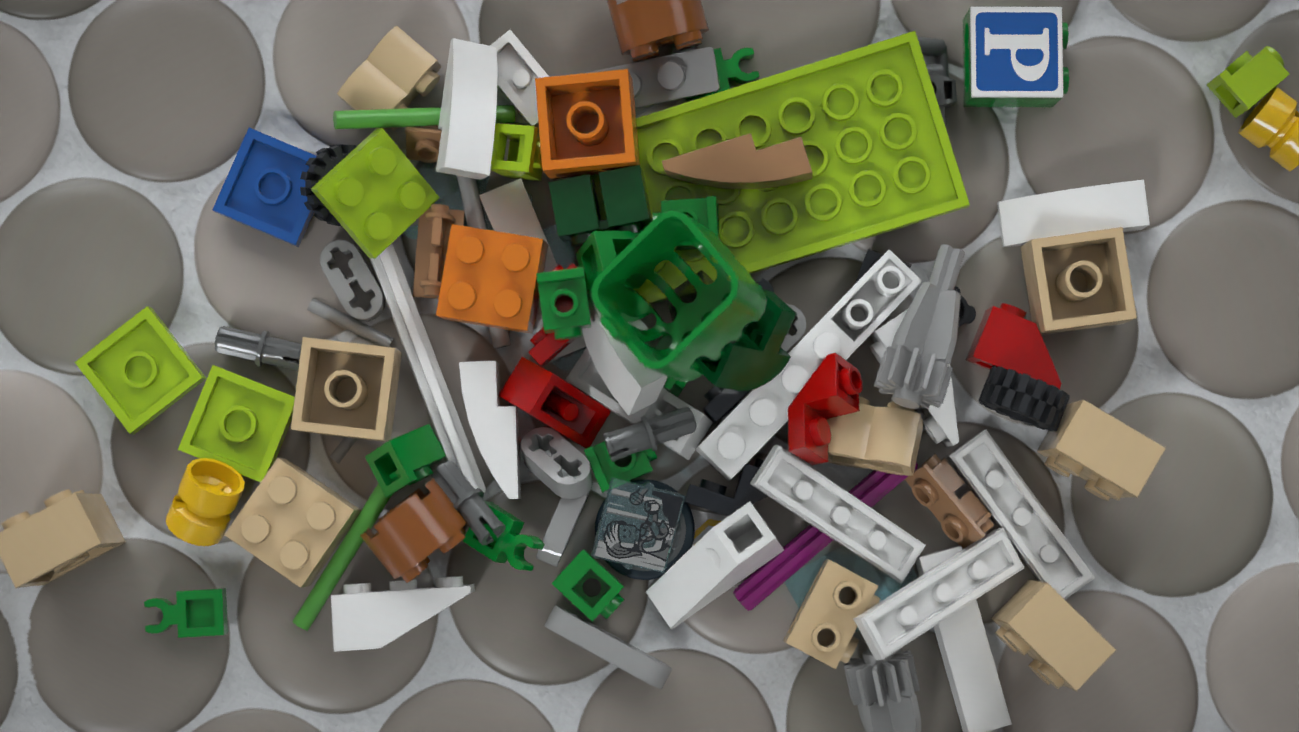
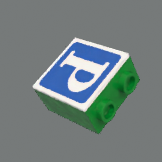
[963,7,1069,107]

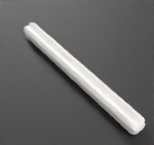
[370,244,486,492]

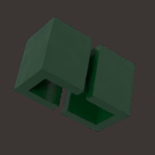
[549,165,652,247]

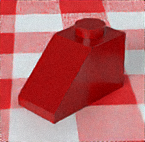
[966,303,1062,389]
[498,357,611,449]

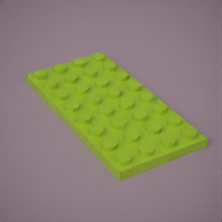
[577,31,970,305]

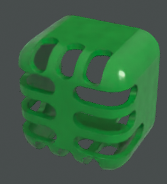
[591,210,767,382]

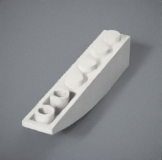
[696,249,922,481]

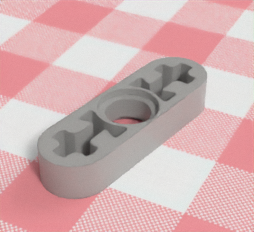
[544,605,672,689]

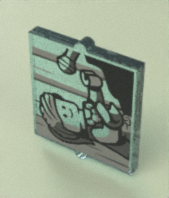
[591,478,685,573]

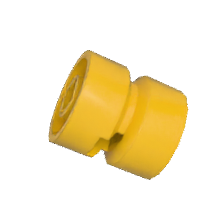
[1238,86,1299,172]
[166,458,245,546]

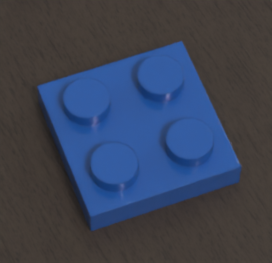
[212,127,317,247]

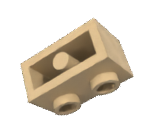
[783,559,880,669]

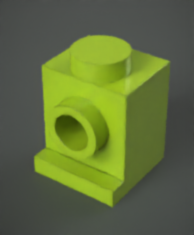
[1206,46,1290,118]
[490,123,543,181]

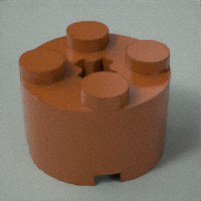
[607,0,709,63]
[360,478,467,583]

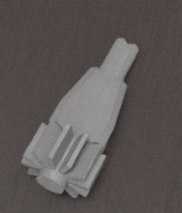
[874,244,965,409]
[844,649,921,732]

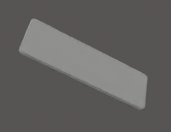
[587,47,720,108]

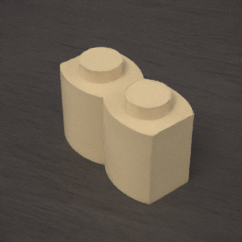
[337,25,441,131]
[827,396,924,476]

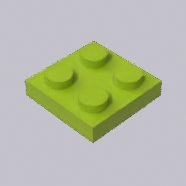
[311,128,440,259]
[75,306,207,435]
[178,365,295,483]

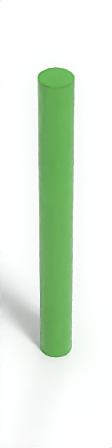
[333,105,515,129]
[292,484,392,631]

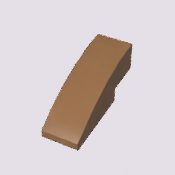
[662,133,812,189]

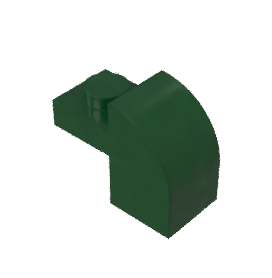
[696,290,797,391]

